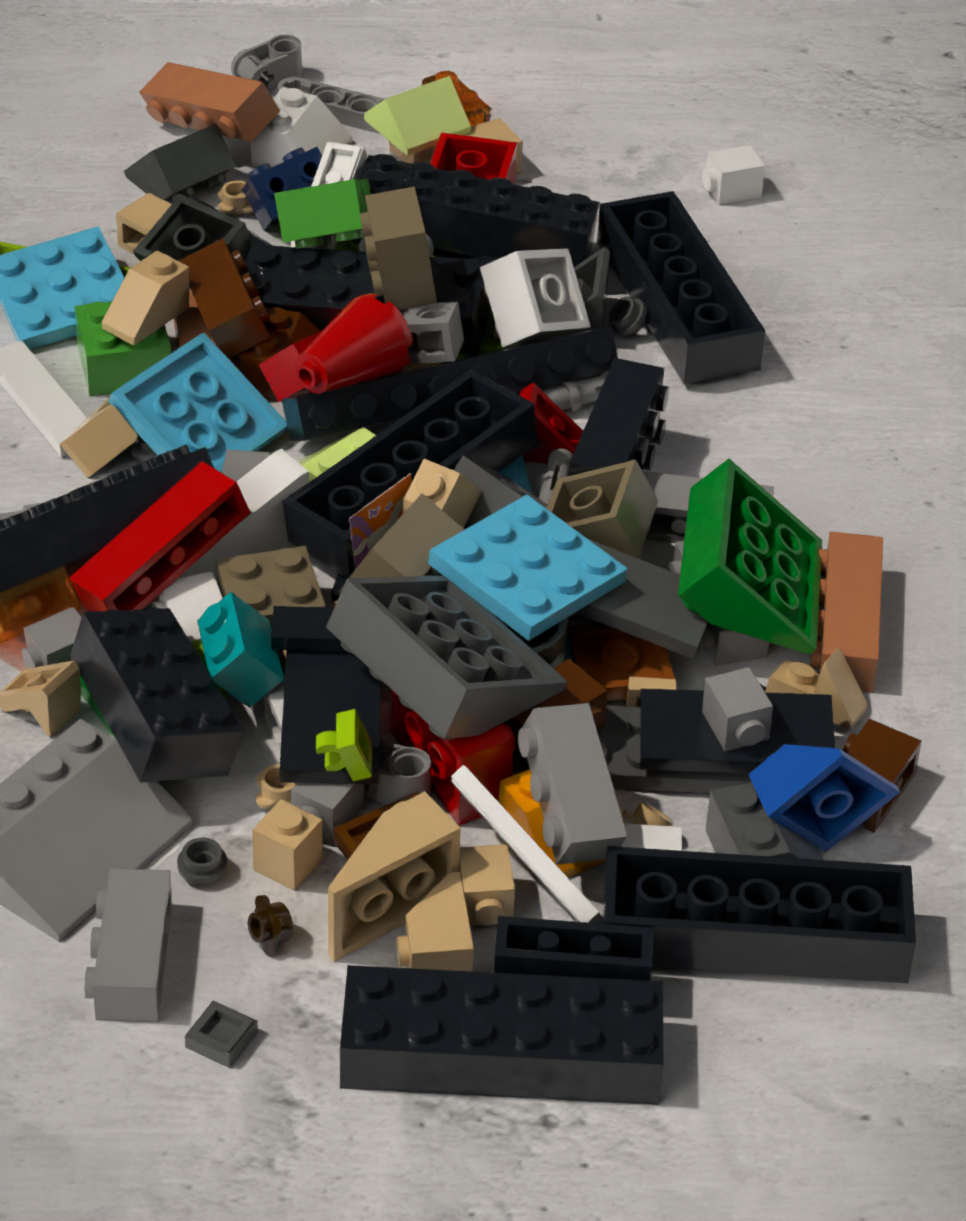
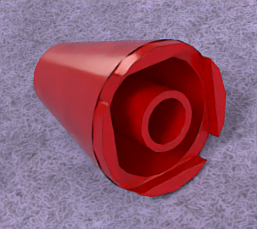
[295,293,413,394]

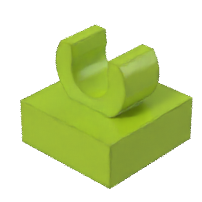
[316,709,372,782]

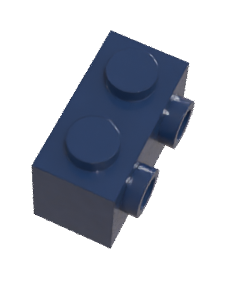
[242,147,322,231]

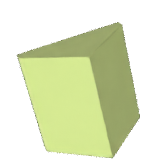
[364,76,471,156]

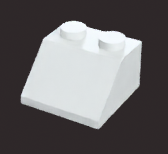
[251,87,352,168]
[480,249,591,347]

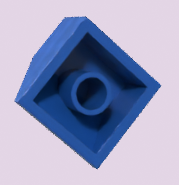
[748,744,900,852]

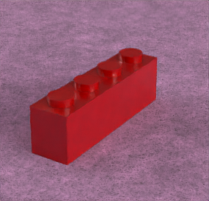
[69,461,251,612]

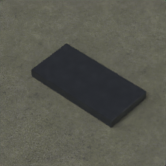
[279,650,381,784]
[640,688,835,773]

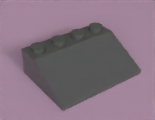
[326,575,568,740]

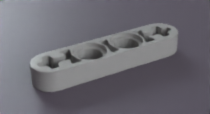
[277,77,385,134]

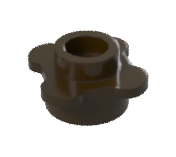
[247,895,293,956]

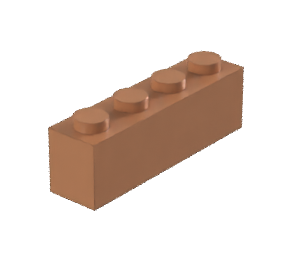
[139,62,280,142]
[810,531,883,693]

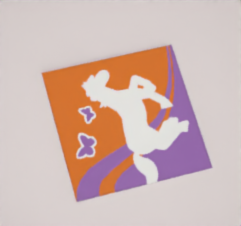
[349,473,412,570]

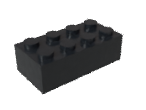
[569,358,669,476]
[70,608,244,783]

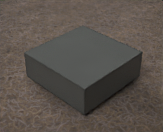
[185,1000,258,1068]

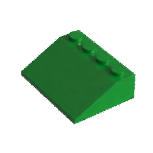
[678,458,822,655]

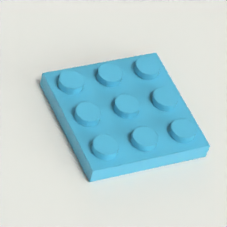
[0,226,124,350]
[108,332,287,473]
[428,495,628,641]

